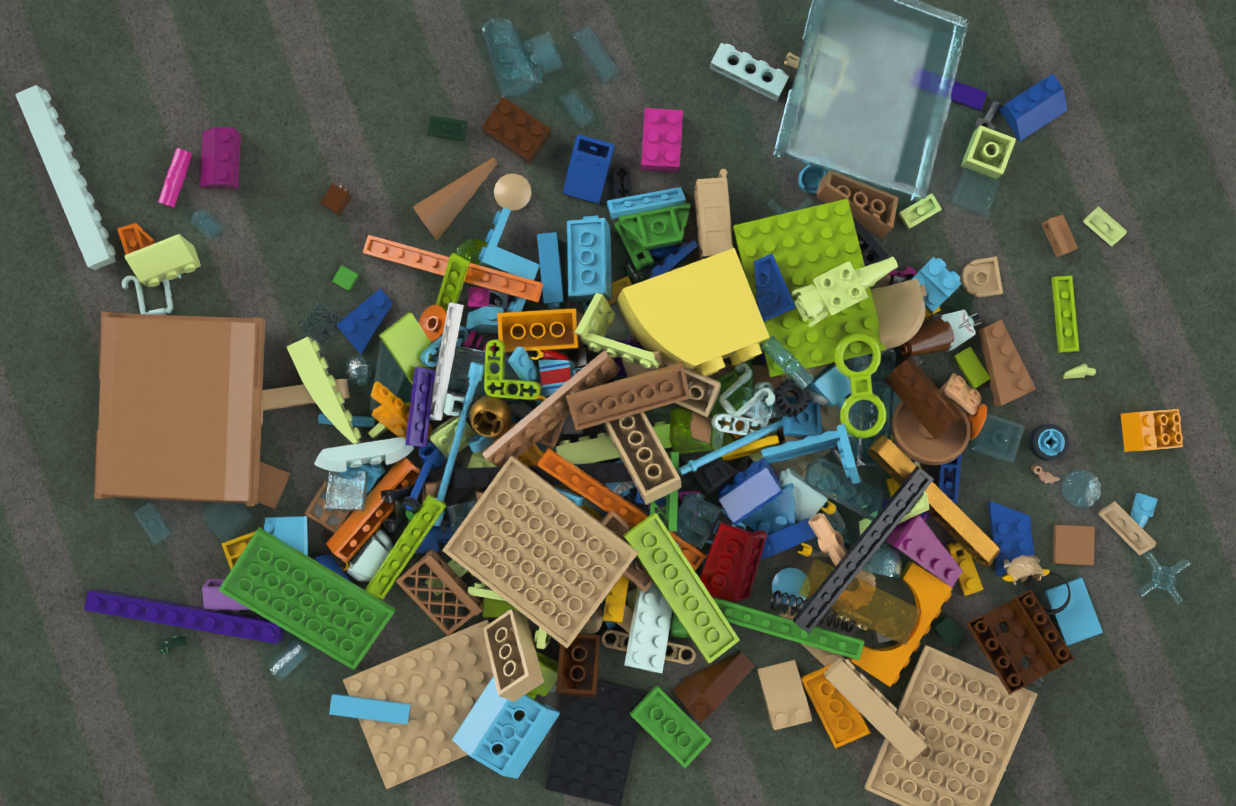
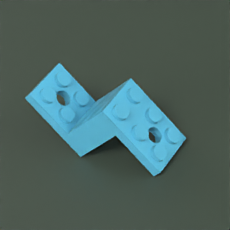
[478,208,540,313]

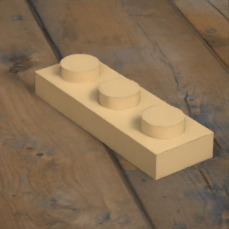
[1099,501,1156,555]

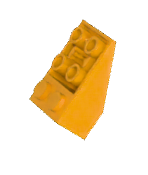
[1121,409,1183,452]

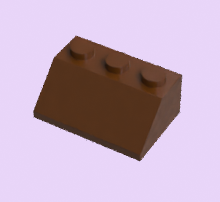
[556,634,601,698]

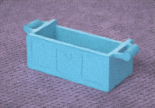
[567,215,612,312]

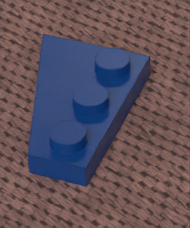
[753,254,796,322]
[336,289,393,355]

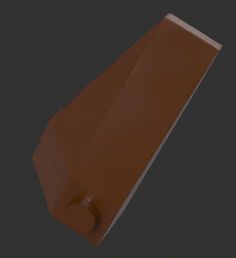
[673,651,755,723]

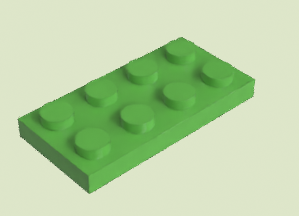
[629,685,712,768]

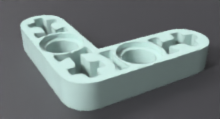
[712,381,774,436]

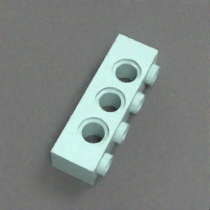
[710,43,789,102]

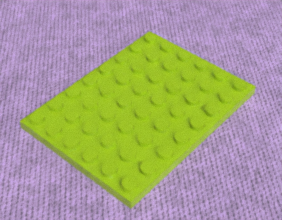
[733,198,886,378]

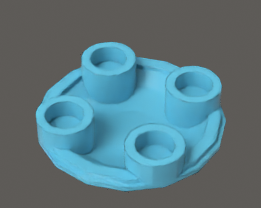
[772,568,810,606]

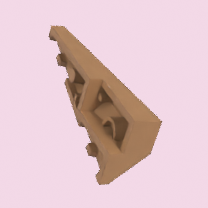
[413,157,498,241]

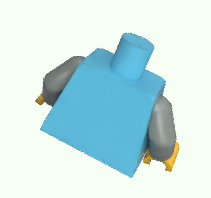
[796,363,851,410]

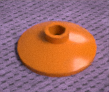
[419,305,447,342]
[967,404,987,440]

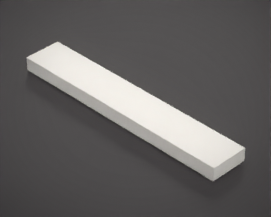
[430,303,464,421]

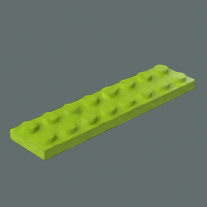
[623,512,740,664]

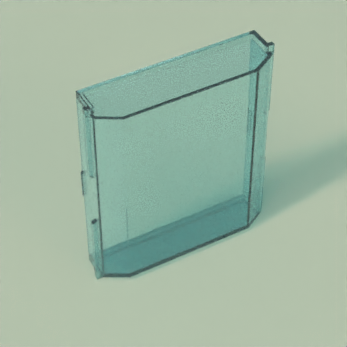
[774,0,969,202]

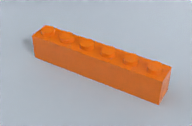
[326,457,421,563]

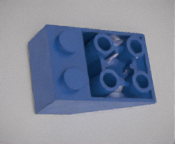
[563,134,614,204]

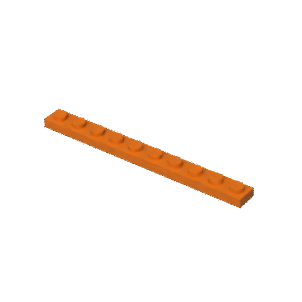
[363,235,544,303]
[537,448,706,571]

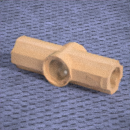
[808,513,848,566]

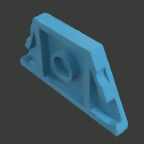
[741,483,797,534]

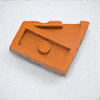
[117,223,156,255]

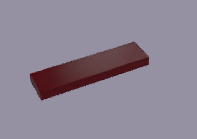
[730,530,767,602]

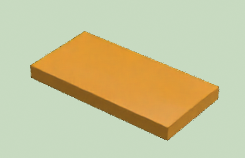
[801,664,871,749]

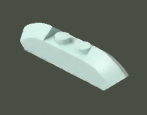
[314,437,414,472]

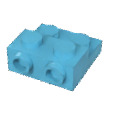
[911,257,962,313]

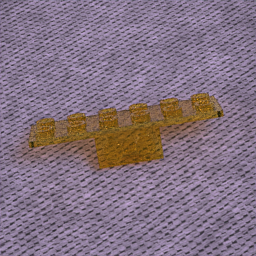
[799,559,921,645]

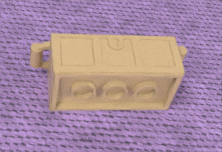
[694,169,733,260]

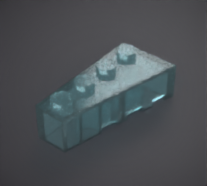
[481,18,542,98]

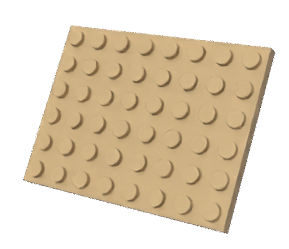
[442,455,639,648]
[343,619,525,789]
[864,644,1038,806]

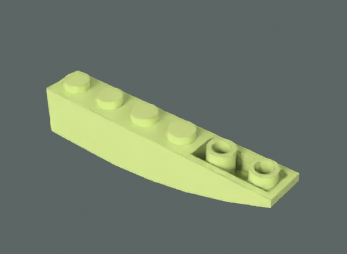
[287,337,361,444]

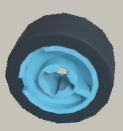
[1028,424,1069,461]

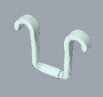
[122,274,181,315]
[719,363,775,418]

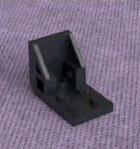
[852,216,889,266]

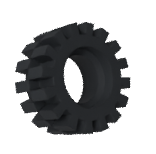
[773,379,810,417]

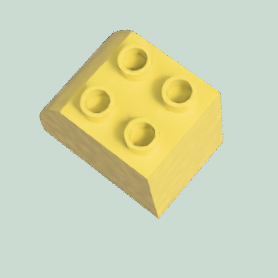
[615,248,770,377]

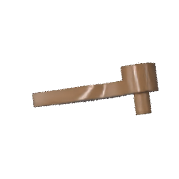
[1031,464,1060,484]

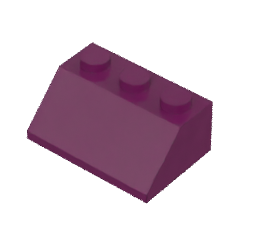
[200,127,241,189]

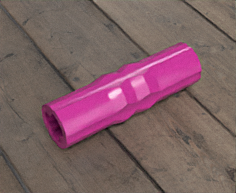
[158,148,193,208]

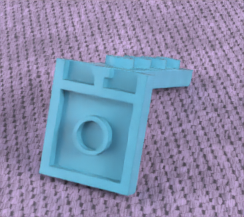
[761,424,860,484]

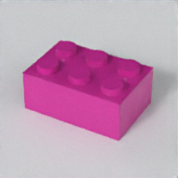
[641,108,683,172]

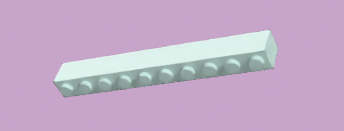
[15,85,116,270]

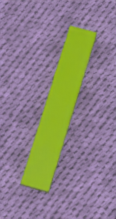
[365,494,446,600]

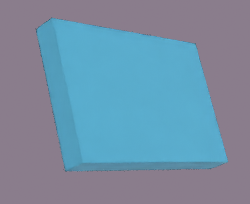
[1044,577,1103,646]

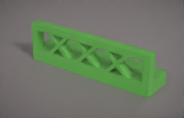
[650,452,679,532]

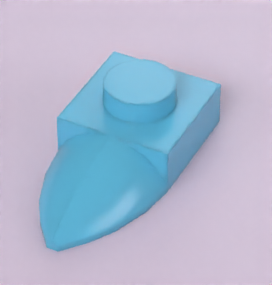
[1130,493,1158,528]

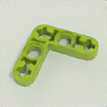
[484,339,542,400]

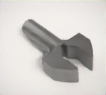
[974,101,1000,130]

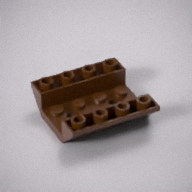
[966,589,1075,695]

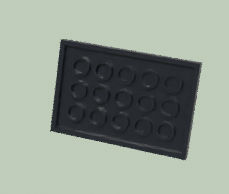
[545,679,647,806]

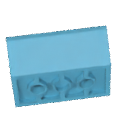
[452,676,560,779]

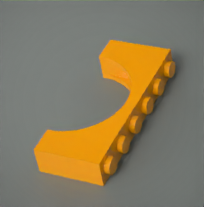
[847,561,953,687]

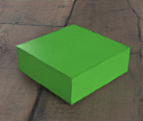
[332,265,359,292]

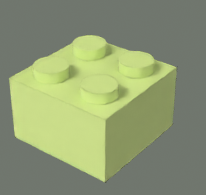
[961,125,1016,180]

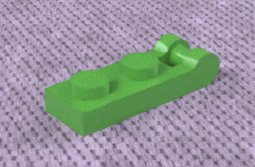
[614,222,654,272]

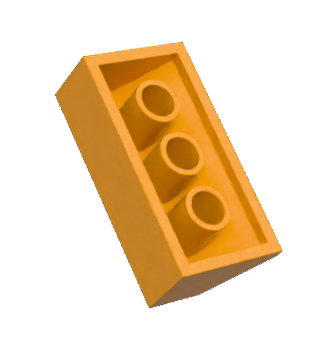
[497,309,579,353]

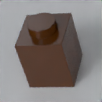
[320,183,352,216]

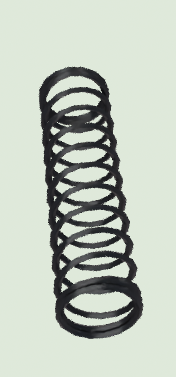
[771,590,856,633]

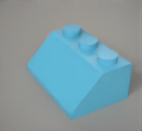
[264,516,308,556]

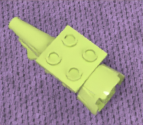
[792,257,898,327]

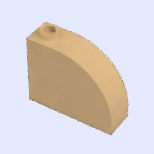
[871,278,927,349]

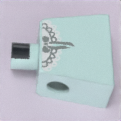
[941,310,981,352]

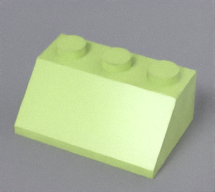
[125,234,201,287]

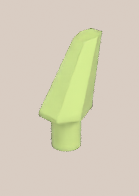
[1063,364,1096,379]

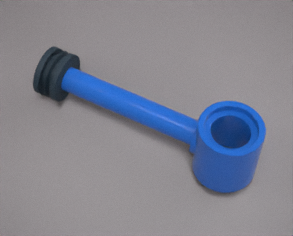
[402,442,445,512]

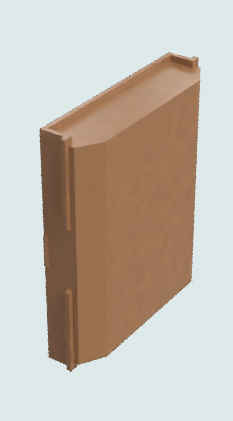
[94,312,265,506]

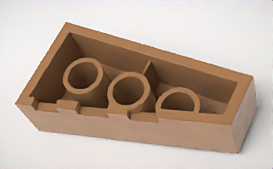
[978,320,1036,407]

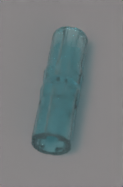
[761,336,815,390]

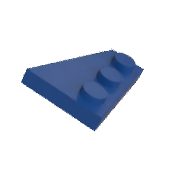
[650,240,698,279]

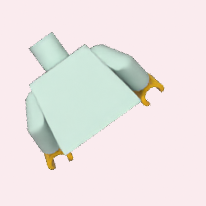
[340,525,394,582]

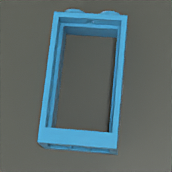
[537,232,565,310]

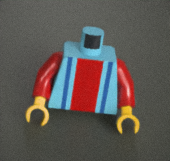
[529,348,584,407]

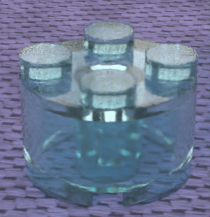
[523,32,563,78]

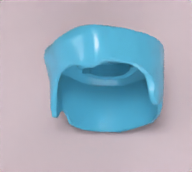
[798,165,827,196]

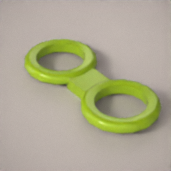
[834,333,887,438]

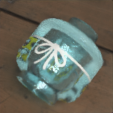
[345,356,373,386]

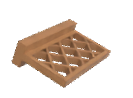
[396,549,483,636]

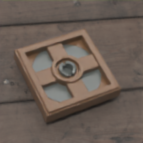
[304,481,358,533]

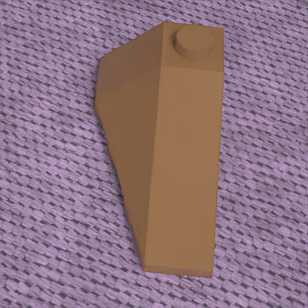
[599,510,653,592]

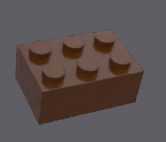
[481,97,551,165]

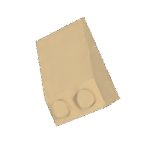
[757,660,812,730]

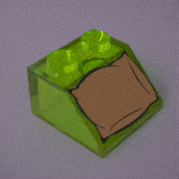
[669,408,713,454]

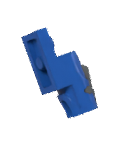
[414,520,458,554]

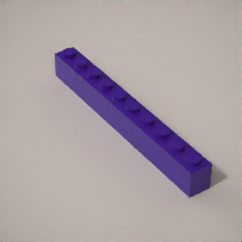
[84,589,284,644]

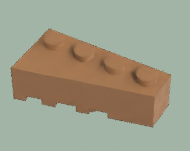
[816,170,898,239]

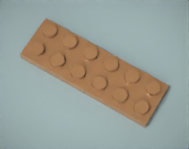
[566,362,690,431]

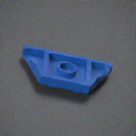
[988,502,1034,576]

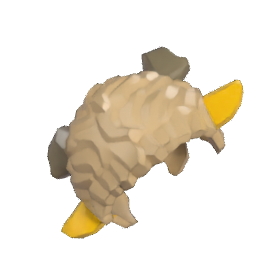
[1002,555,1050,585]

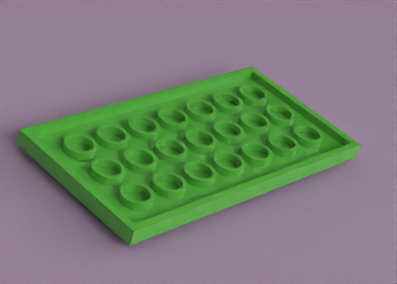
[218,527,396,670]

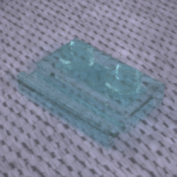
[742,387,782,418]

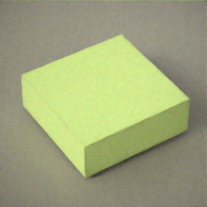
[368,422,388,439]

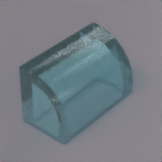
[268,636,312,682]

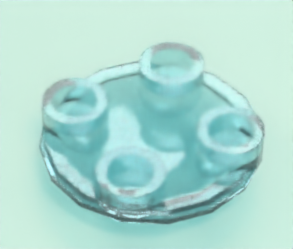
[1061,470,1101,508]

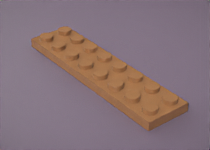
[482,351,621,468]

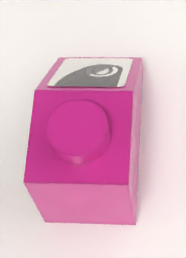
[468,287,509,311]

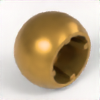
[469,395,512,438]

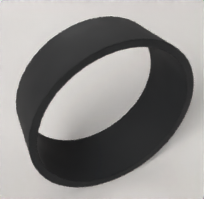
[1026,572,1071,615]

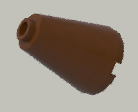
[898,314,954,357]

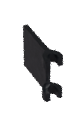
[381,480,433,532]

